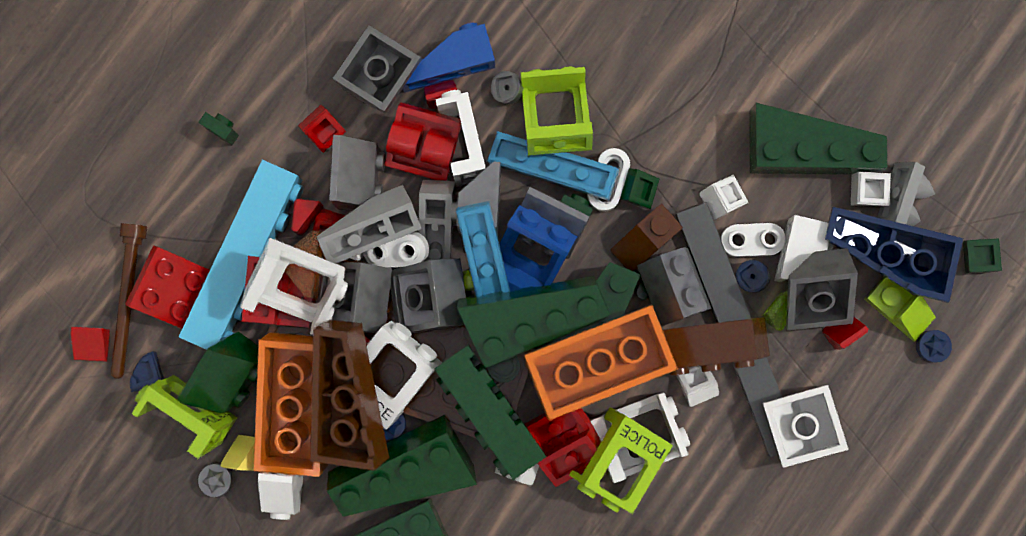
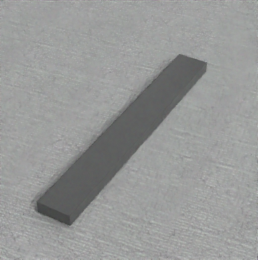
[675,203,782,457]

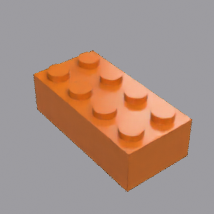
[523,305,677,420]
[254,332,328,477]

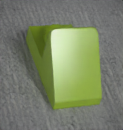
[864,276,936,342]

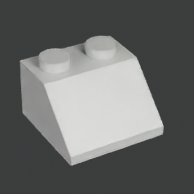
[763,385,849,468]

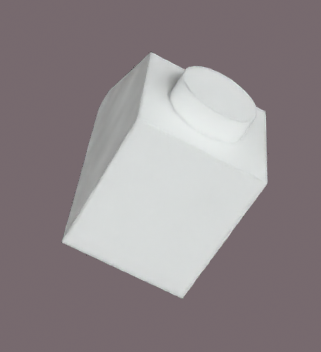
[774,215,834,282]
[258,472,303,520]

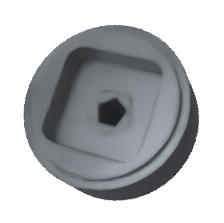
[491,71,523,104]
[198,463,233,497]

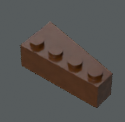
[662,317,770,375]
[311,319,389,471]

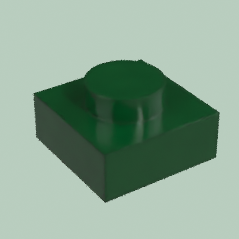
[198,112,239,145]
[620,168,660,209]
[561,194,593,220]
[963,238,1002,274]

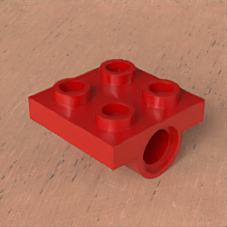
[384,102,462,181]
[125,245,210,329]

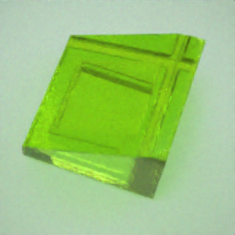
[761,291,788,332]

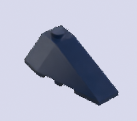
[825,207,963,303]

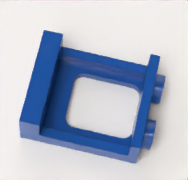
[499,205,578,292]

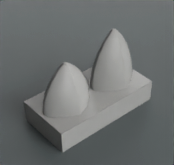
[877,162,935,226]

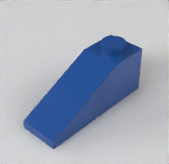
[403,23,495,93]

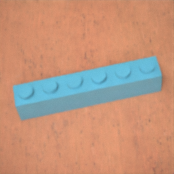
[179,159,304,350]

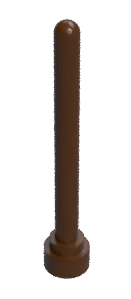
[111,223,147,379]

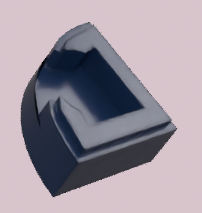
[130,351,164,392]

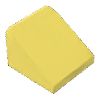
[220,435,255,471]

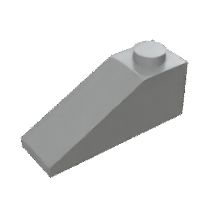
[418,180,455,262]
[316,185,421,264]

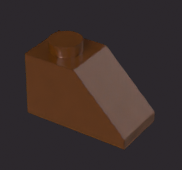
[610,203,683,272]

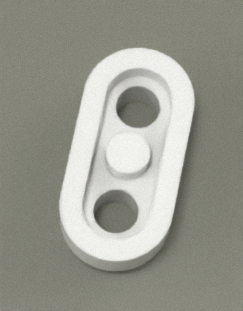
[588,148,630,212]
[720,223,786,258]
[363,232,429,267]

